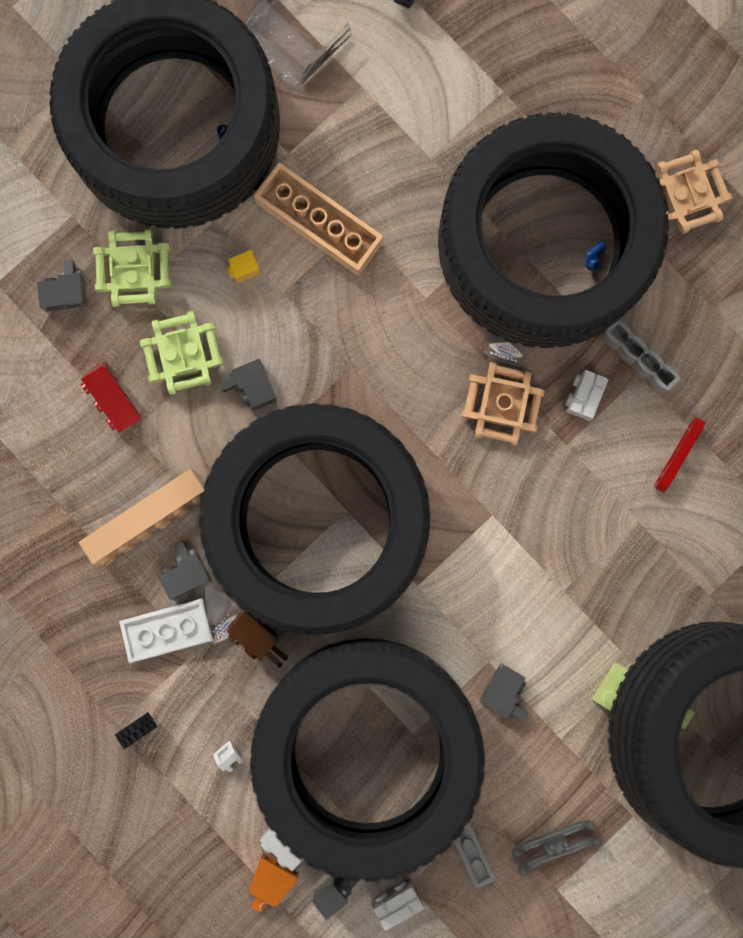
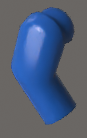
[585,241,607,271]

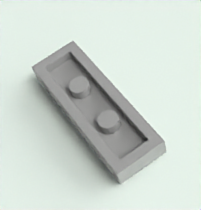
[454,822,496,889]

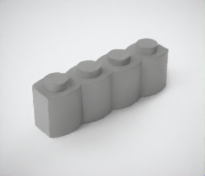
[601,320,680,394]

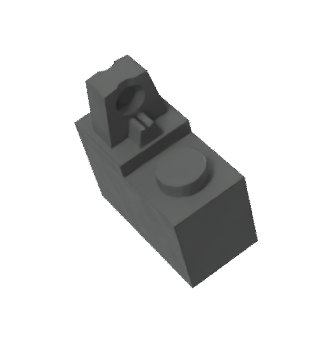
[37,259,87,312]
[219,359,277,410]
[158,541,212,600]
[479,663,529,721]
[312,876,360,920]

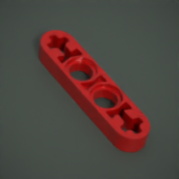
[654,417,706,493]

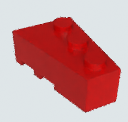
[80,361,141,433]

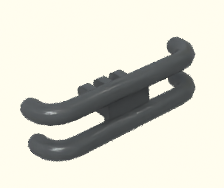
[512,820,602,875]

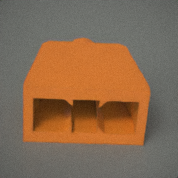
[249,853,299,913]

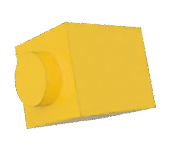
[226,250,261,283]

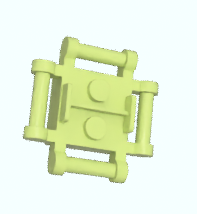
[93,229,172,307]
[139,311,224,395]

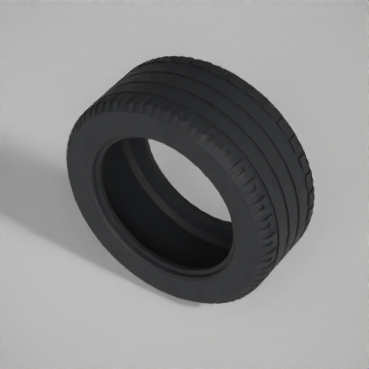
[49,0,280,229]
[438,112,669,348]
[199,403,431,635]
[608,621,743,868]
[250,638,485,882]

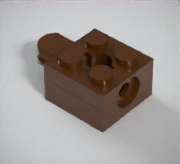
[227,610,289,668]

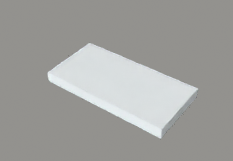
[119,598,214,663]

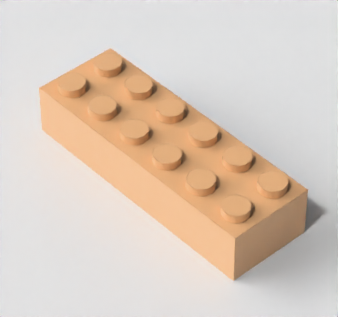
[254,162,383,276]
[78,469,204,566]

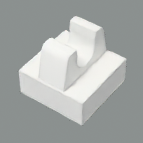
[213,740,242,772]

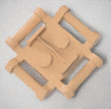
[656,150,733,234]
[461,362,545,446]

